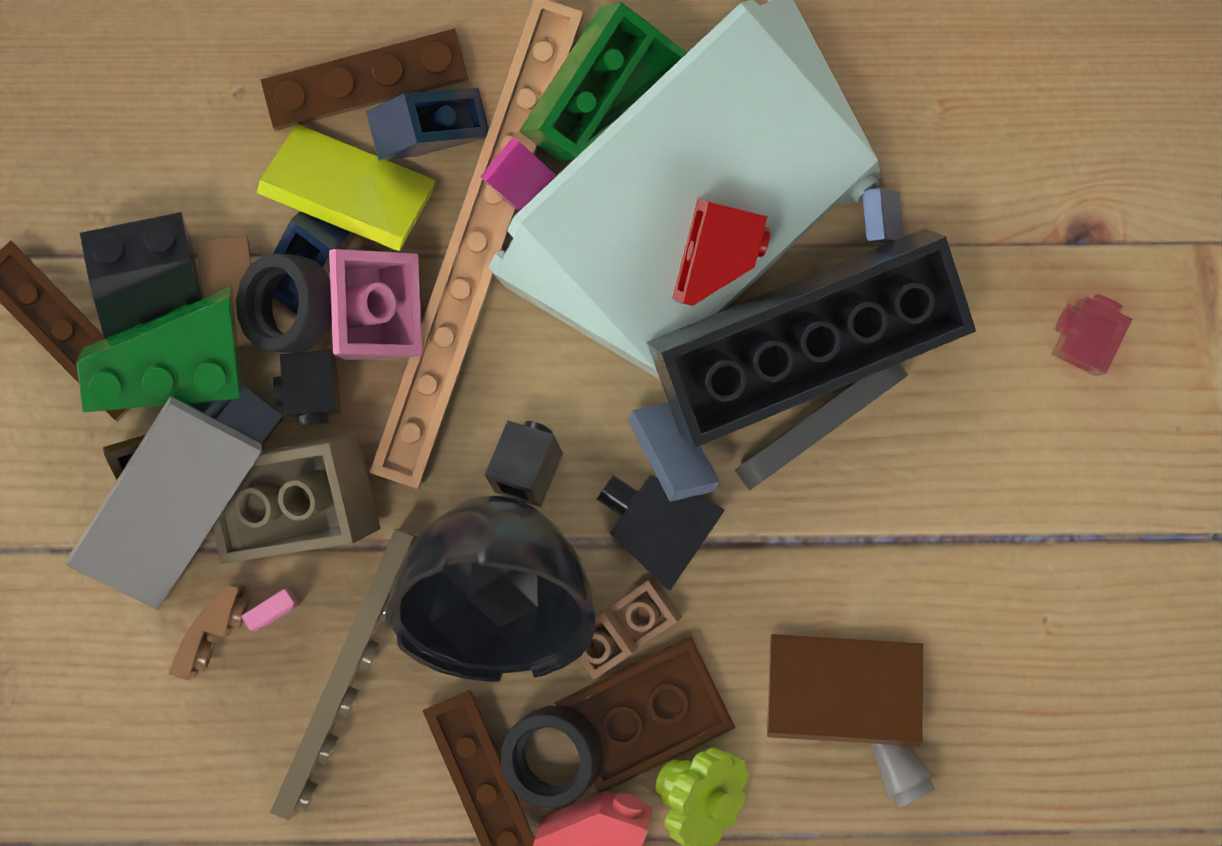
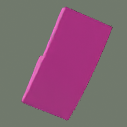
[480,137,556,211]

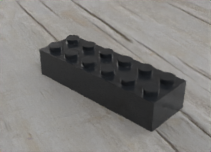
[647,229,976,448]

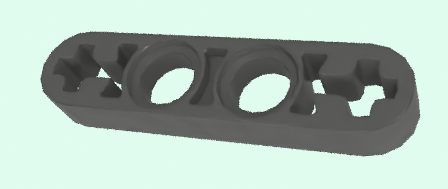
[735,363,908,490]

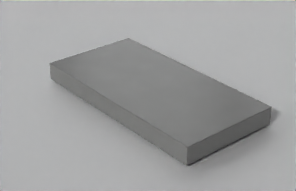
[67,396,262,610]

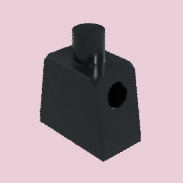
[596,475,725,590]

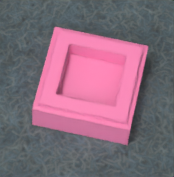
[241,587,300,632]

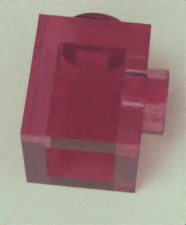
[1051,294,1132,377]

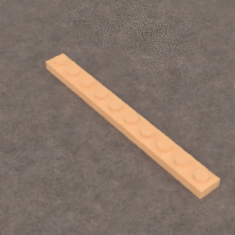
[370,0,583,490]

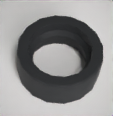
[236,254,332,353]
[501,705,603,809]

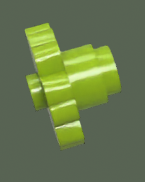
[655,747,749,846]

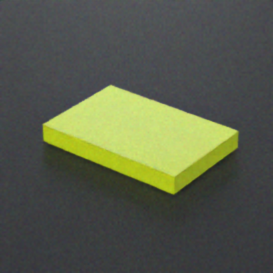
[257,124,436,251]

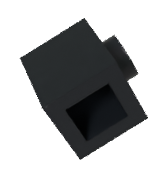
[273,350,341,426]
[485,420,563,507]

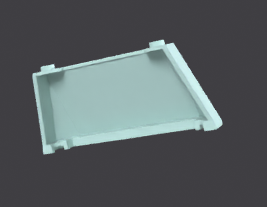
[488,0,882,380]

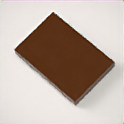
[767,634,923,747]
[555,636,736,793]

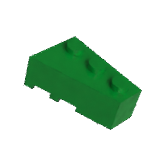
[519,2,687,161]
[76,285,243,412]

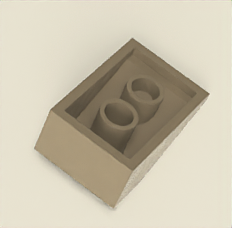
[212,431,381,564]

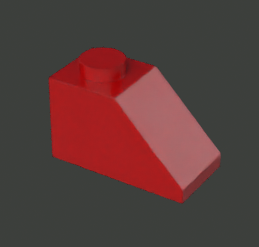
[672,199,770,306]

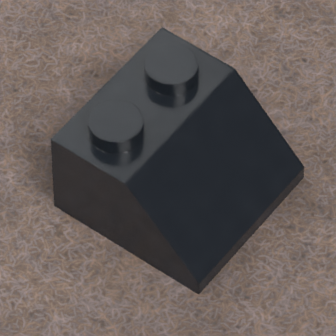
[80,212,202,339]

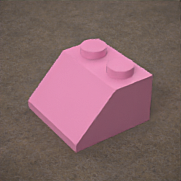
[329,249,422,360]

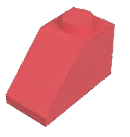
[533,791,653,846]

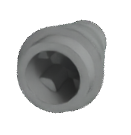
[870,744,935,808]

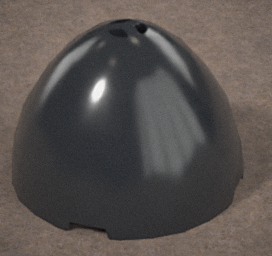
[385,496,595,682]

